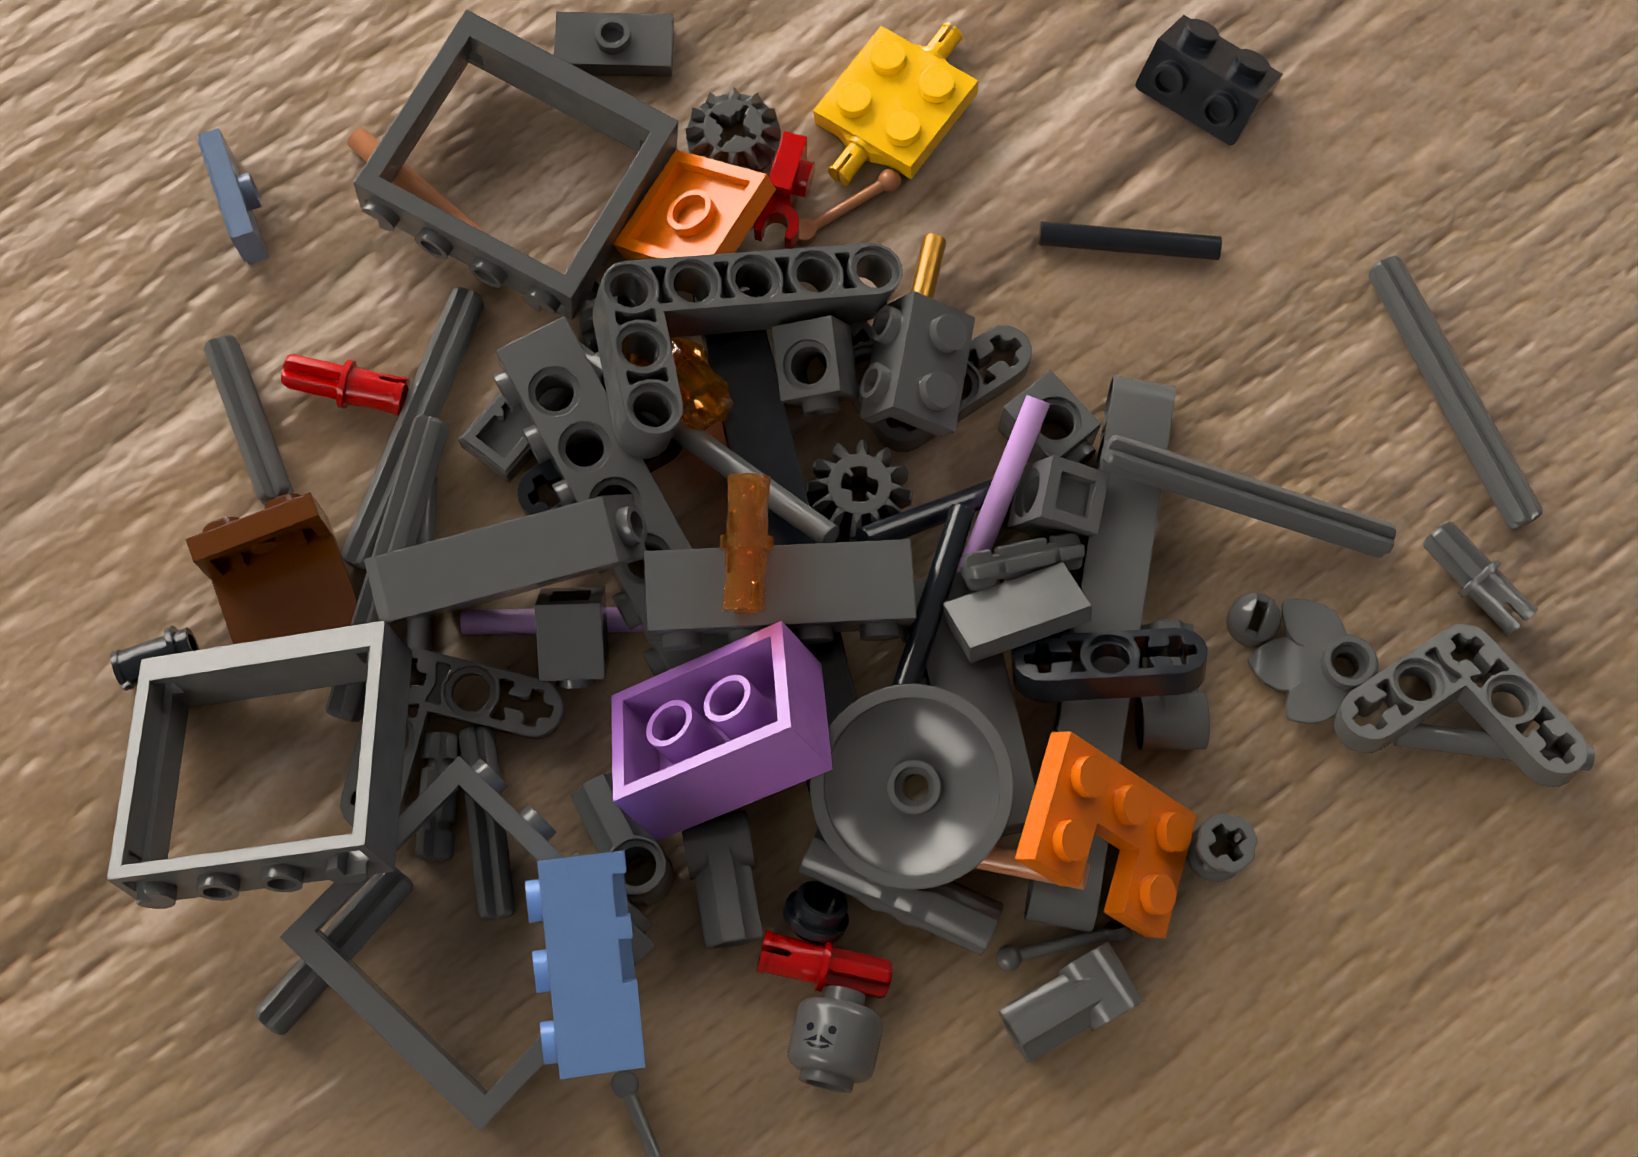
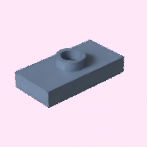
[197,128,269,264]

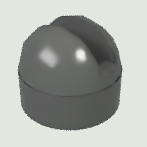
[1226,593,1281,647]

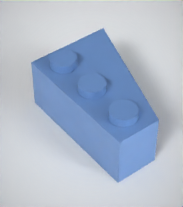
[525,850,646,1079]

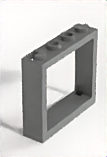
[353,9,678,321]
[107,620,412,909]
[280,756,655,1131]

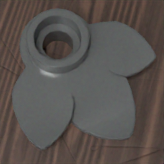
[1247,598,1379,724]

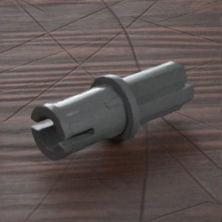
[1423,521,1538,637]

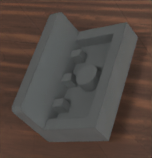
[860,291,975,437]

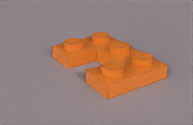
[1015,731,1197,938]

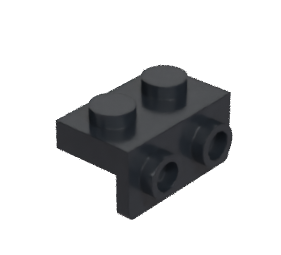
[1135,15,1283,145]

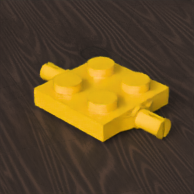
[813,23,978,186]

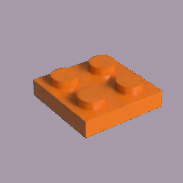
[613,150,776,260]

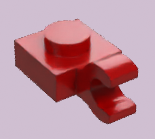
[753,131,815,249]

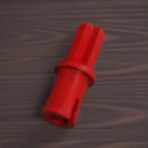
[281,354,410,416]
[756,930,893,999]

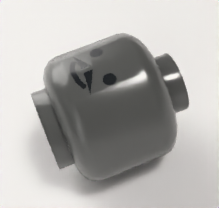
[787,986,883,1093]

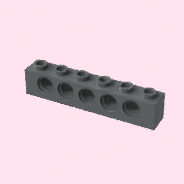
[493,316,728,677]

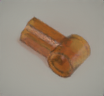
[624,337,734,431]

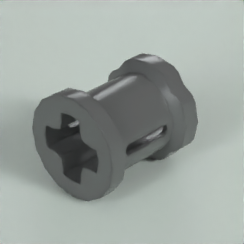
[1186,813,1257,882]

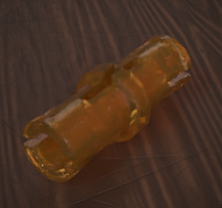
[719,473,774,614]

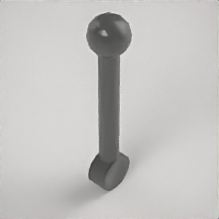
[996,920,1132,971]
[611,1070,662,1157]

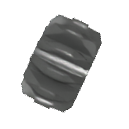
[805,438,913,542]

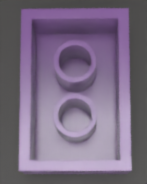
[611,621,832,841]

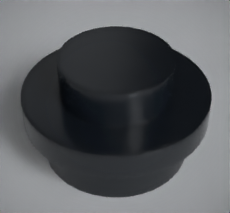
[783,881,849,943]

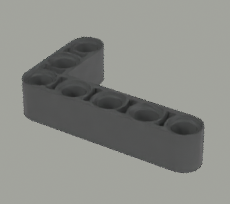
[592,243,903,459]

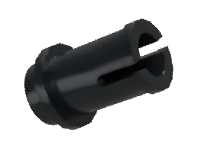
[110,626,200,691]

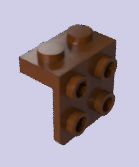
[186,492,358,644]

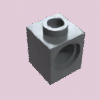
[772,315,859,416]
[998,370,1101,465]
[1007,455,1110,541]
[534,586,609,689]

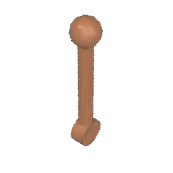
[797,169,901,245]

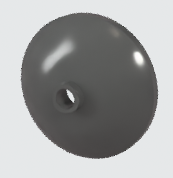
[810,684,1014,890]

